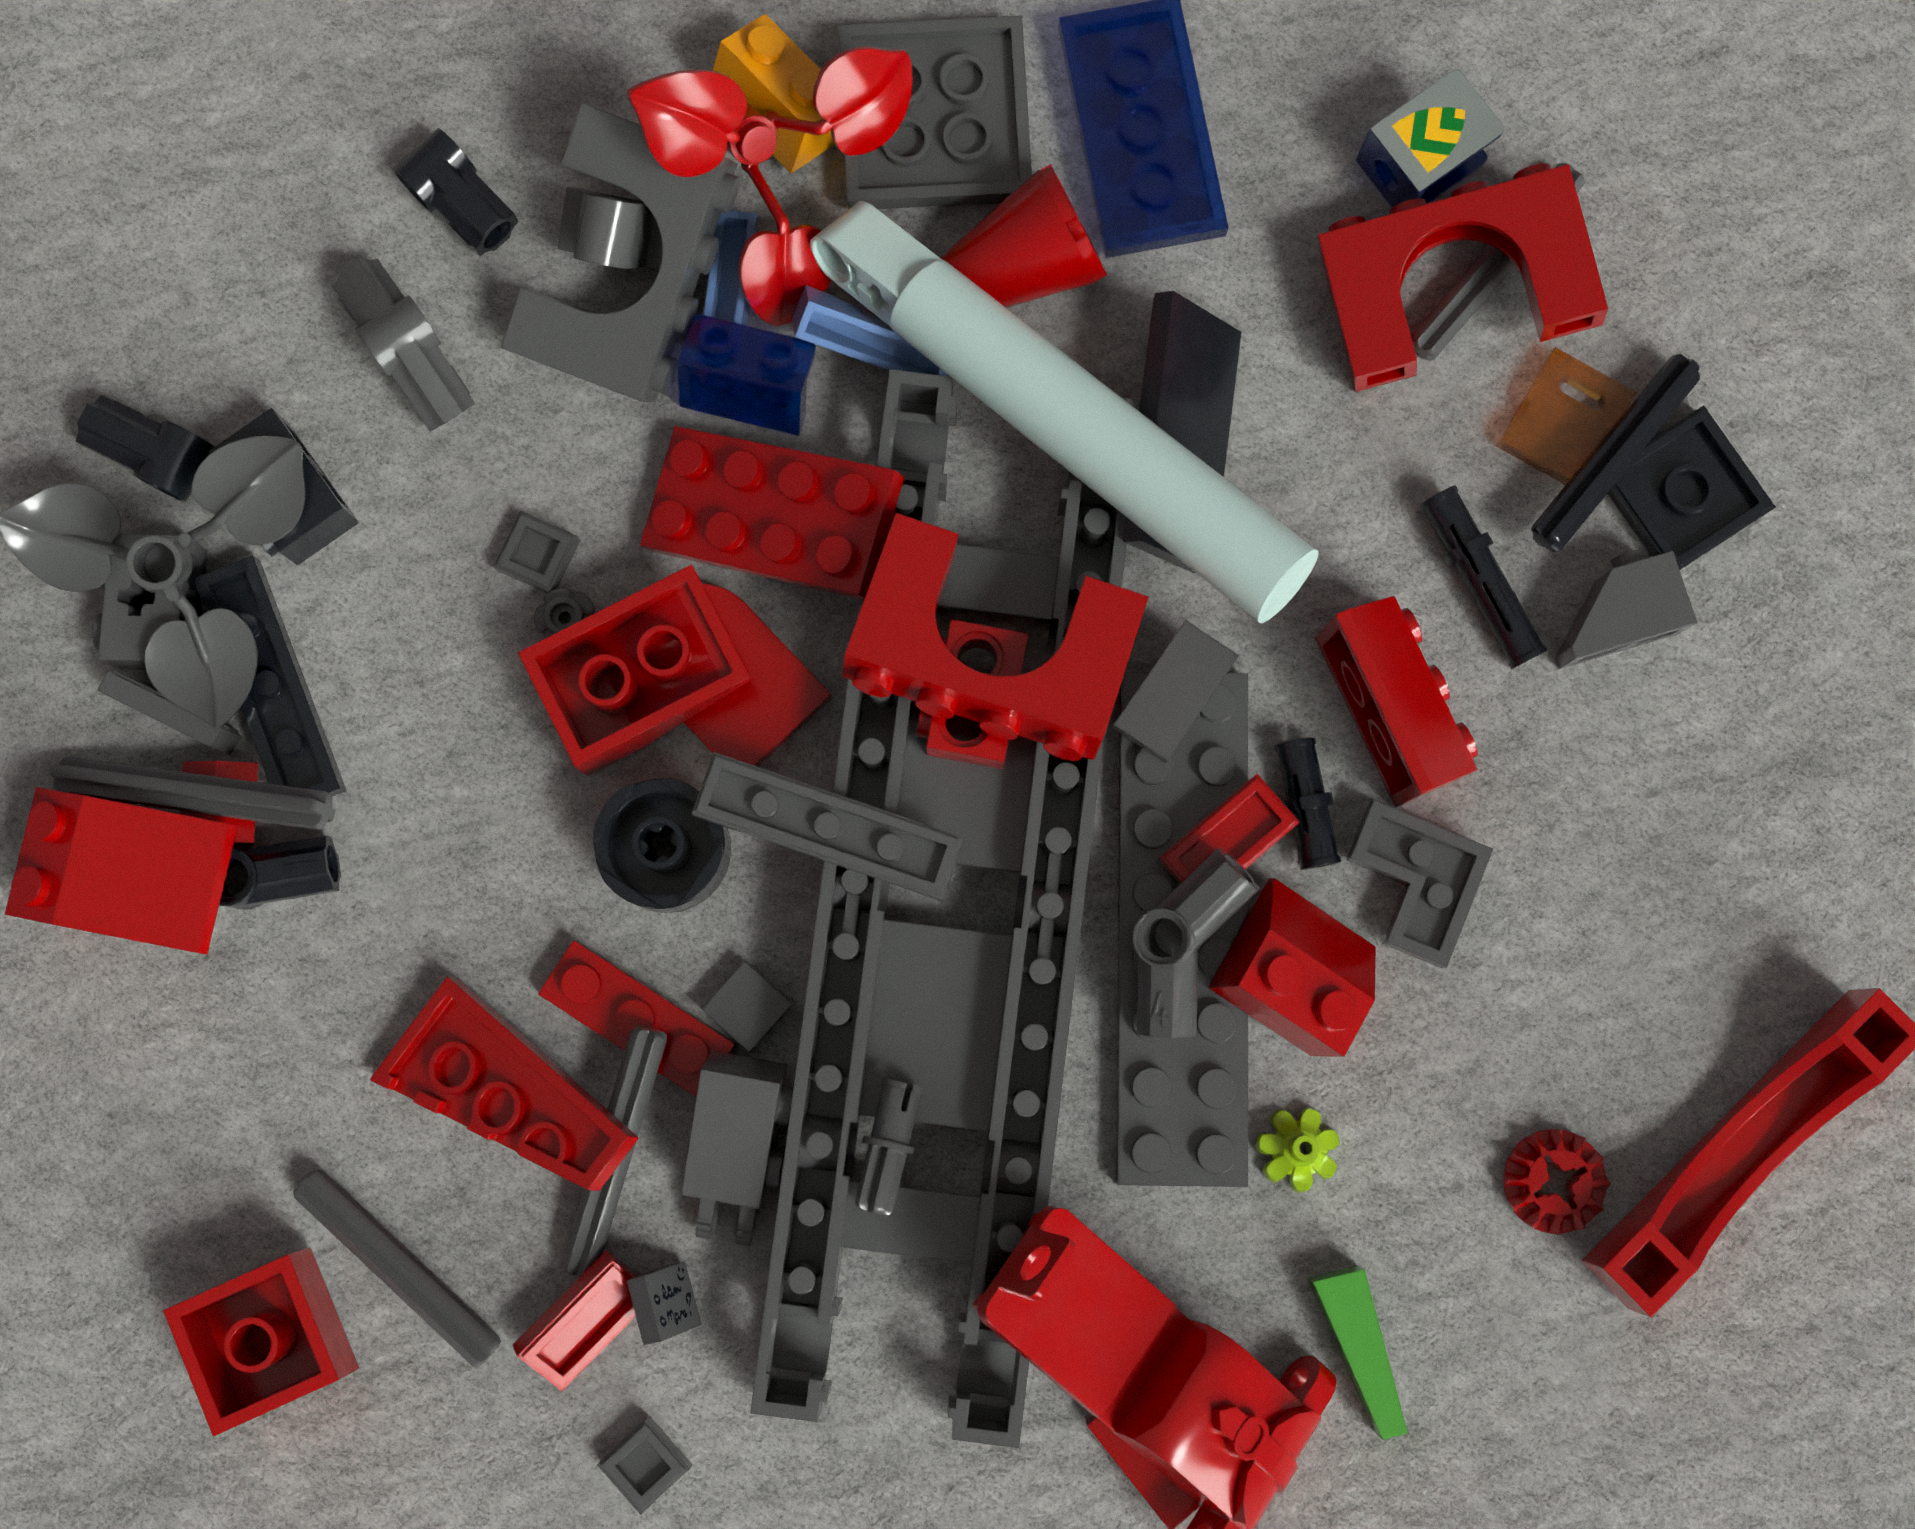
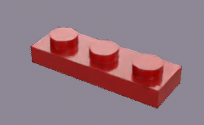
[538,940,737,1097]

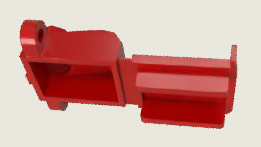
[973,1206,1336,1529]

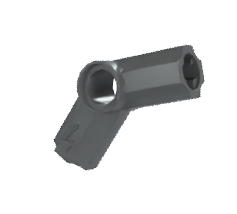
[332,256,475,432]
[1132,848,1260,1038]

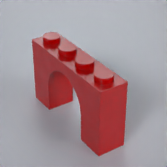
[1318,163,1608,392]
[842,513,1149,761]

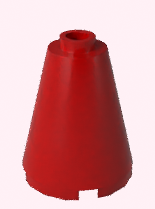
[940,164,1107,308]

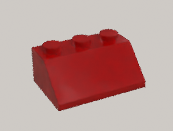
[1315,596,1478,808]

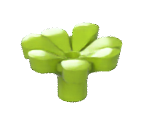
[1255,1107,1340,1193]

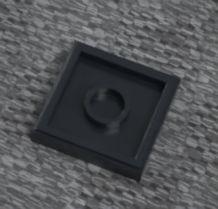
[1608,405,1776,570]

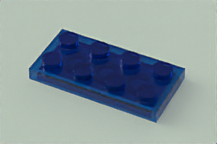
[1058,0,1229,258]

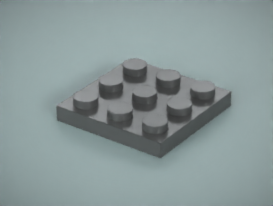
[838,15,1032,209]

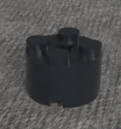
[593,778,731,913]

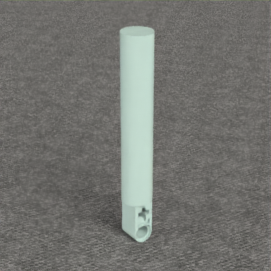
[810,201,1318,623]

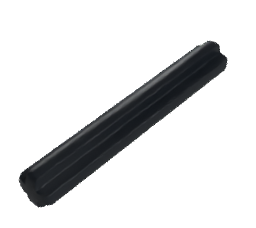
[1531,354,1700,552]

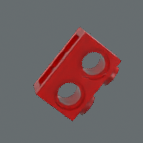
[916,619,1029,770]

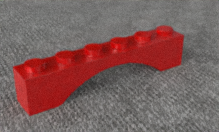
[1581,988,1915,1318]

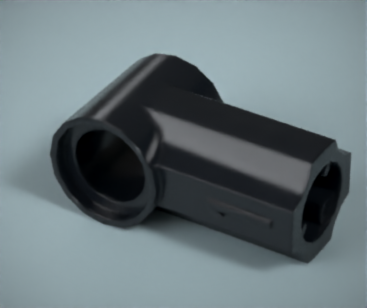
[392,128,519,256]
[76,395,215,503]
[219,836,341,910]

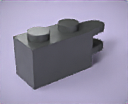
[681,1050,794,1247]

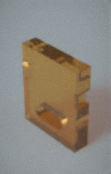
[1496,347,1637,485]

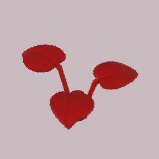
[627,46,913,327]

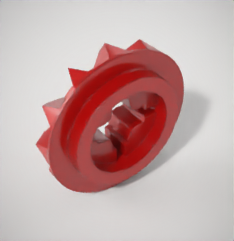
[1503,1129,1611,1235]

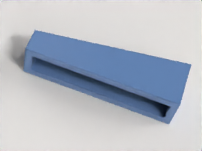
[698,211,758,375]
[792,285,946,376]

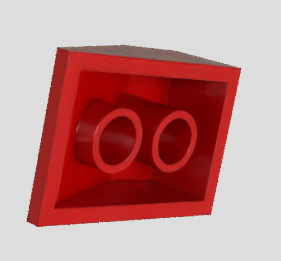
[517,564,751,776]
[4,787,238,955]

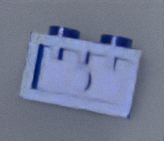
[677,314,816,436]

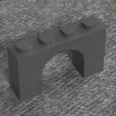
[501,103,740,402]

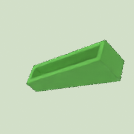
[1307,1265,1408,1440]

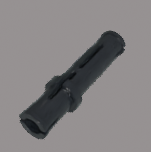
[1420,485,1547,670]

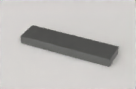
[692,752,964,901]

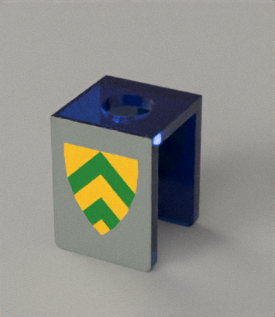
[1355,69,1505,207]

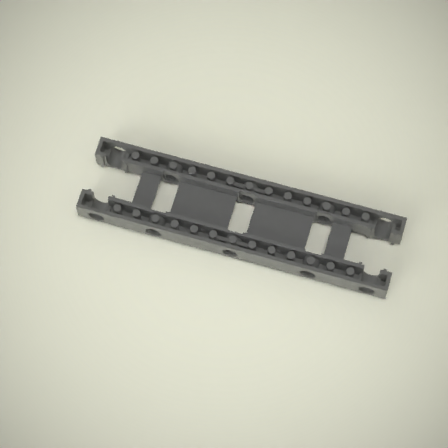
[750,369,1140,1448]

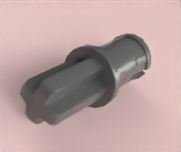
[855,1078,924,1215]

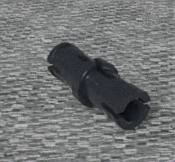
[1275,737,1341,870]

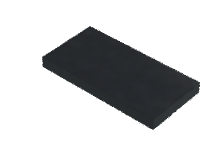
[1123,291,1242,573]

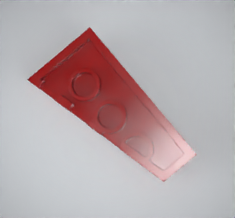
[369,976,639,1191]

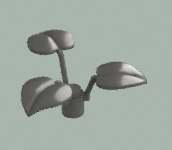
[0,436,306,727]

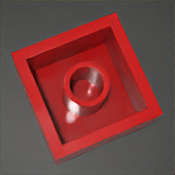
[163,1247,360,1437]

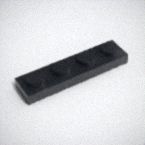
[193,555,347,797]

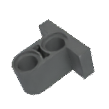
[557,187,663,270]

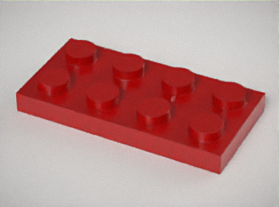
[640,426,905,599]

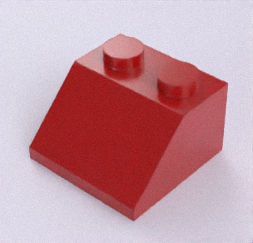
[1208,878,1376,1057]

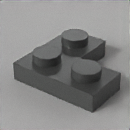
[1346,800,1493,968]

